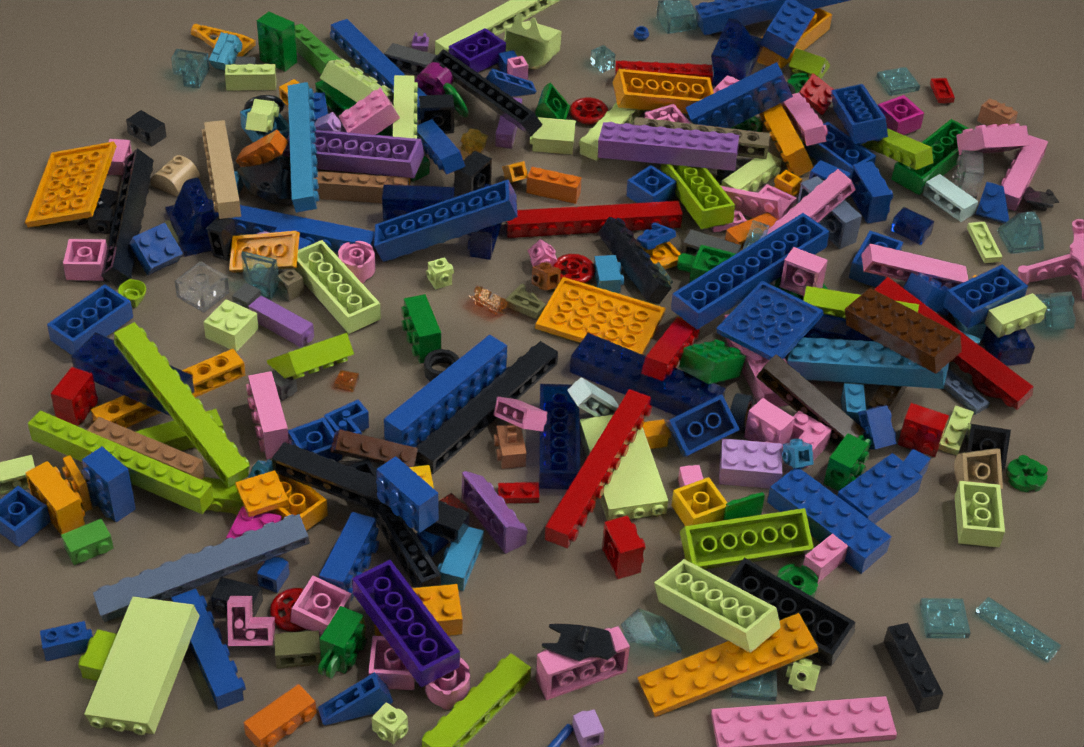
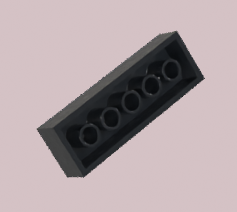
[727,557,856,666]

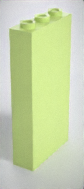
[579,415,668,521]
[84,597,200,735]

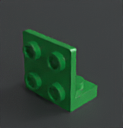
[723,492,765,520]

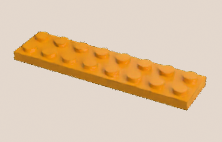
[637,613,818,717]

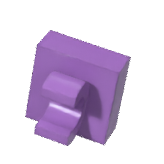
[412,32,429,52]

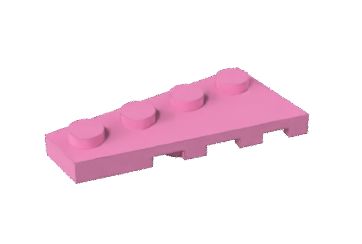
[721,186,783,220]

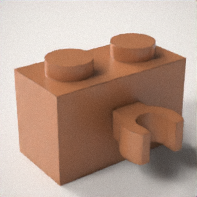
[977,98,1018,127]
[493,425,527,469]

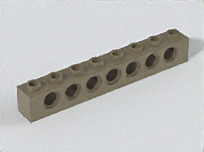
[634,117,770,159]

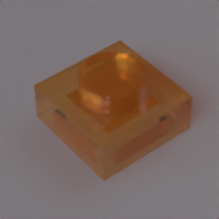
[335,370,359,392]

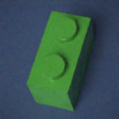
[61,519,114,565]

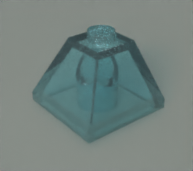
[997,211,1044,254]
[241,251,278,301]
[621,608,682,653]

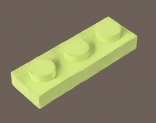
[967,221,1002,263]
[939,405,974,456]

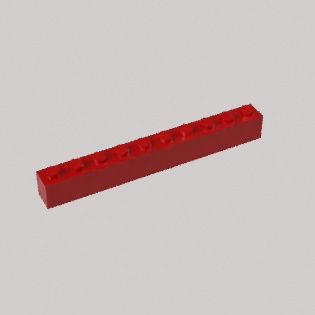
[505,201,683,238]
[874,277,1034,410]
[545,389,652,549]

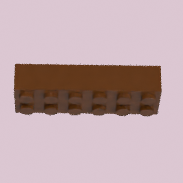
[845,288,962,374]

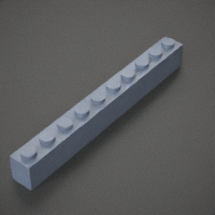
[93,514,310,622]

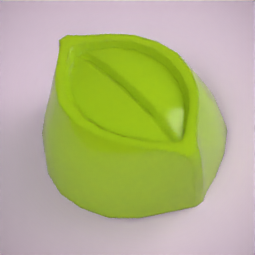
[118,279,146,308]

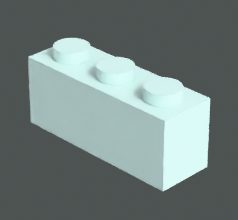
[923,174,978,222]
[567,377,619,417]

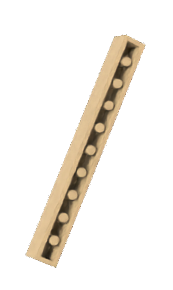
[202,120,241,219]

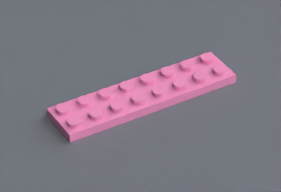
[711,696,897,747]

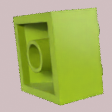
[789,48,830,79]

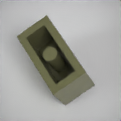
[274,630,321,669]

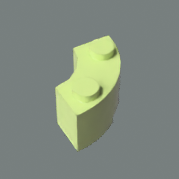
[245,99,279,132]

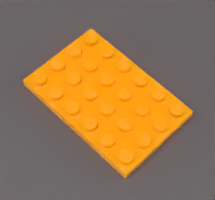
[25,141,117,228]
[535,277,666,361]

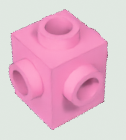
[528,239,558,267]

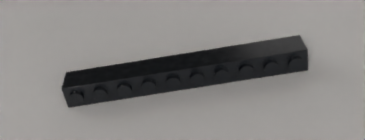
[432,49,543,137]
[101,148,154,288]
[415,341,558,474]
[272,442,469,544]

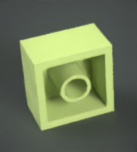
[203,299,259,352]

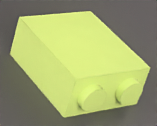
[530,117,576,155]

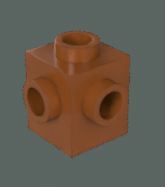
[532,262,561,290]

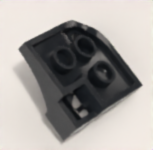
[237,156,293,205]

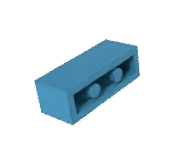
[438,527,484,591]

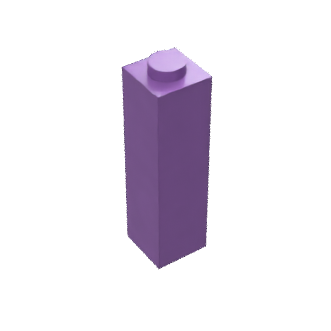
[495,97,522,149]
[249,296,314,348]

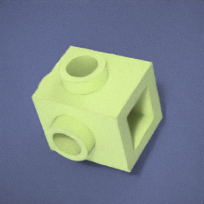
[426,257,454,290]
[786,658,821,692]
[372,702,409,744]

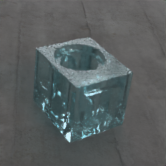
[590,45,616,73]

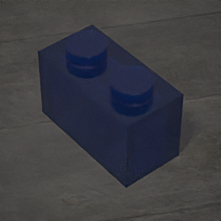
[891,207,935,245]

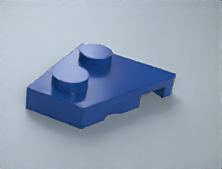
[636,223,676,250]

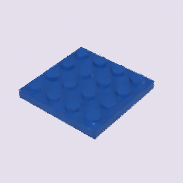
[716,281,823,360]

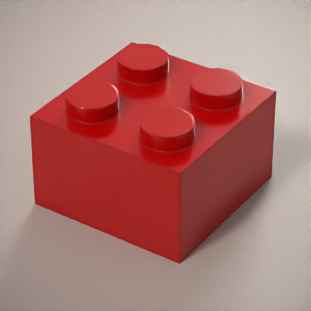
[50,367,98,426]
[897,403,949,457]
[602,515,646,579]

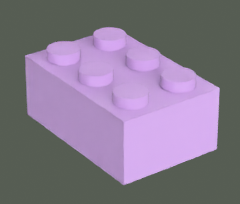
[719,438,782,489]

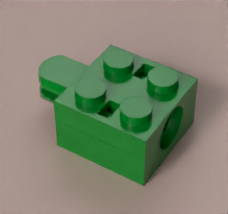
[677,245,736,283]
[823,433,871,491]
[318,606,367,679]

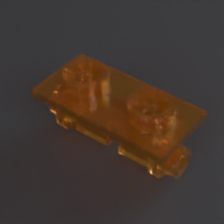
[468,286,508,315]

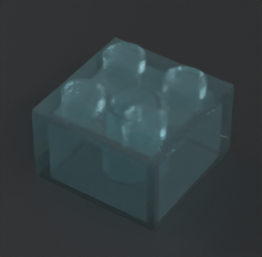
[657,0,698,34]

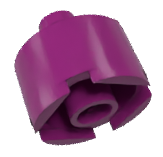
[414,62,454,95]

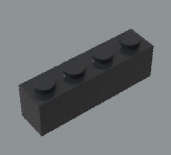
[883,623,944,713]

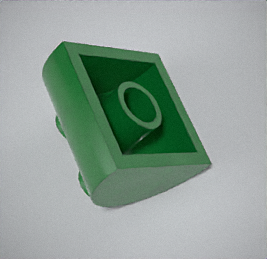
[535,82,570,120]

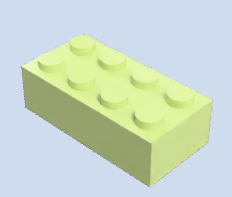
[320,59,394,102]

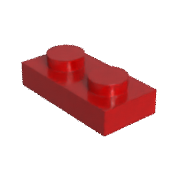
[930,78,955,104]
[498,482,540,504]

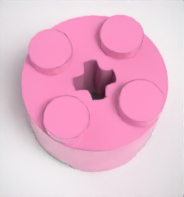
[338,241,375,283]
[425,658,470,710]

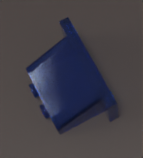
[711,18,763,86]
[165,177,214,257]

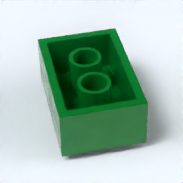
[256,11,297,72]
[401,294,441,364]
[678,340,746,384]

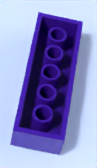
[352,560,460,687]

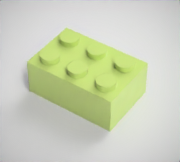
[954,481,1005,548]

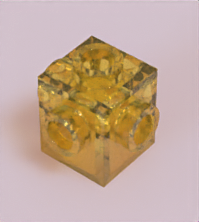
[460,128,489,154]

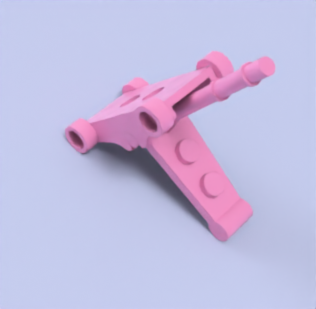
[1018,219,1084,299]

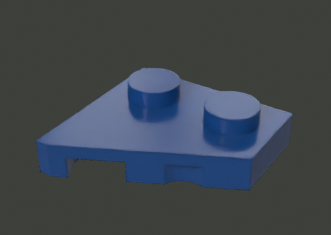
[976,182,1009,224]

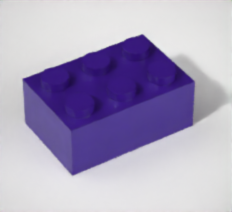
[449,28,506,73]

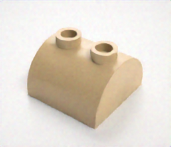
[151,155,200,197]
[954,448,1003,489]

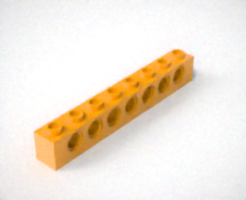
[91,349,246,428]

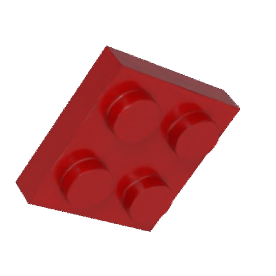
[799,73,834,115]

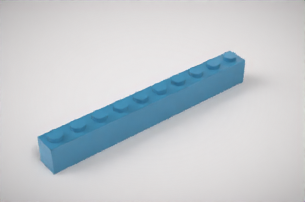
[288,82,320,213]

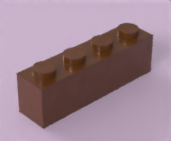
[331,429,418,467]

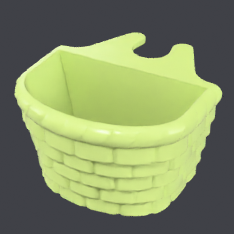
[504,13,562,70]

